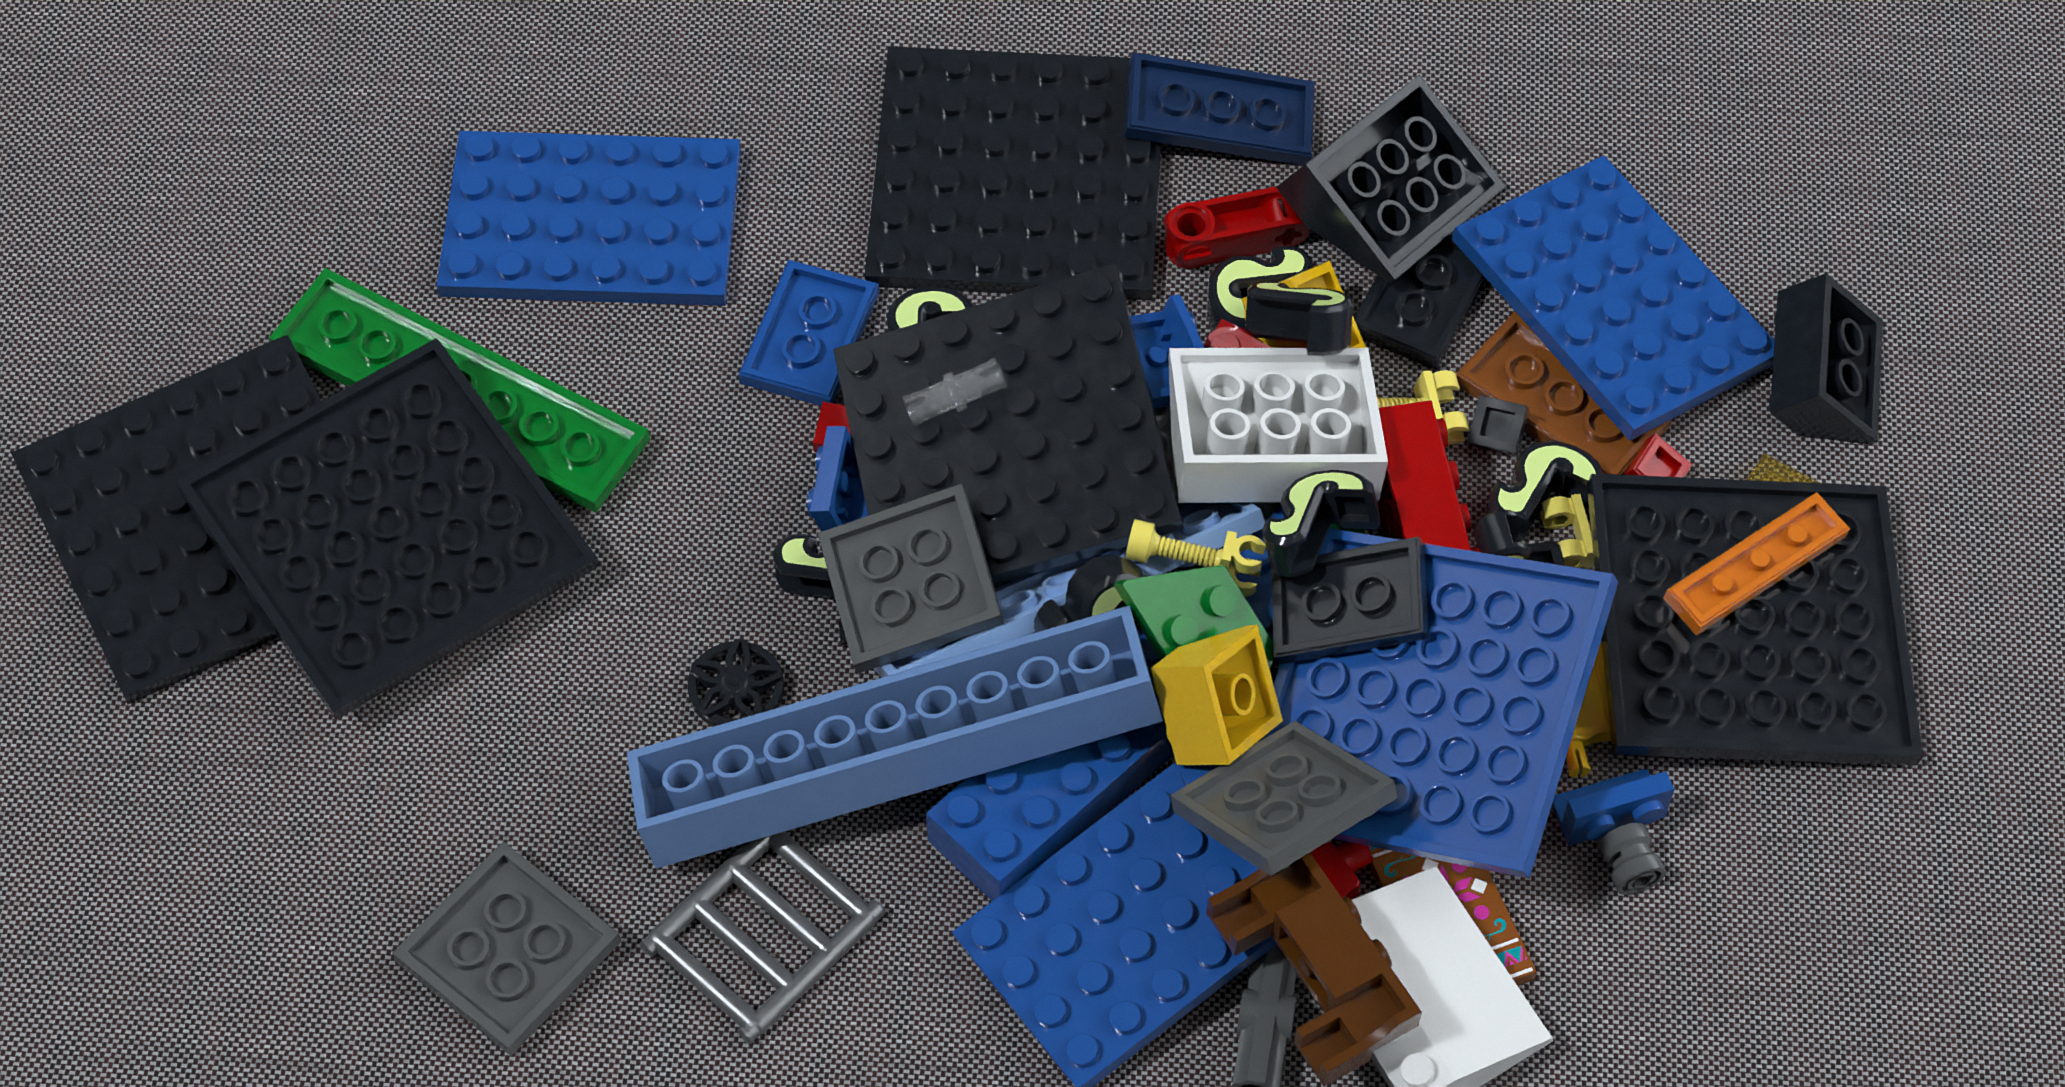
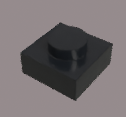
[1467,395,1530,457]

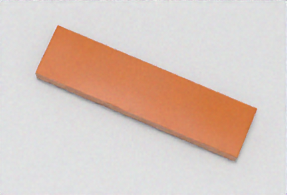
[1663,492,1850,636]

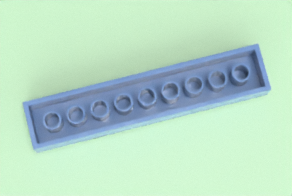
[627,605,1163,869]

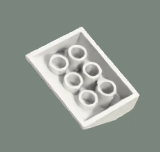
[1168,348,1388,503]
[1352,866,1553,1087]

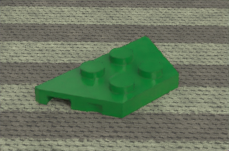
[1113,565,1274,669]

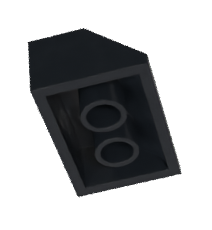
[1769,273,1883,445]

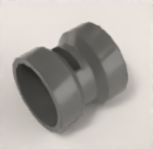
[1597,822,1667,895]

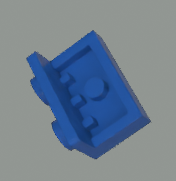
[1130,294,1204,409]
[807,426,868,532]
[1551,769,1674,846]

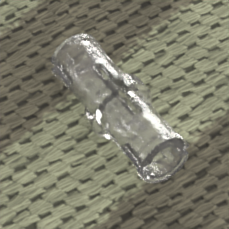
[903,357,1008,427]

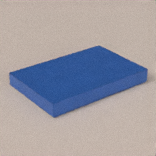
[738,260,879,406]

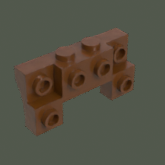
[1206,852,1422,1086]

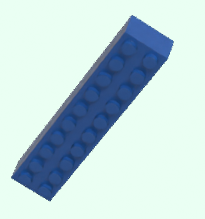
[926,507,1331,901]

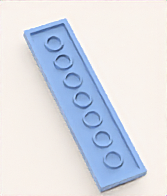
[873,502,1265,677]

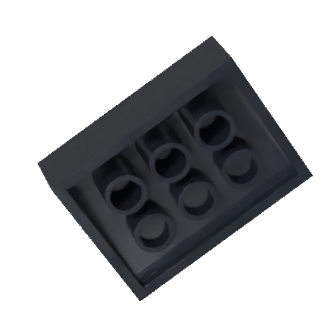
[1276,74,1506,283]

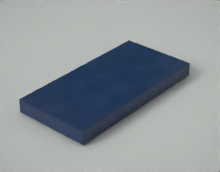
[1124,52,1315,165]

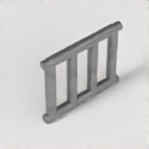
[639,831,886,1044]

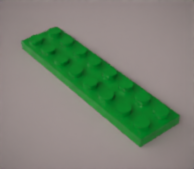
[269,268,650,513]

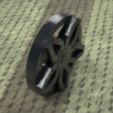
[688,639,784,727]

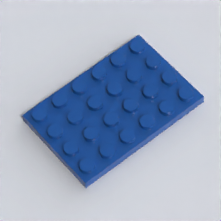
[436,131,741,306]
[1452,155,1775,441]
[952,762,1277,1087]

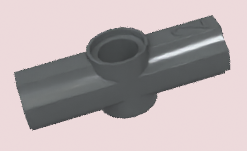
[1232,945,1297,1087]

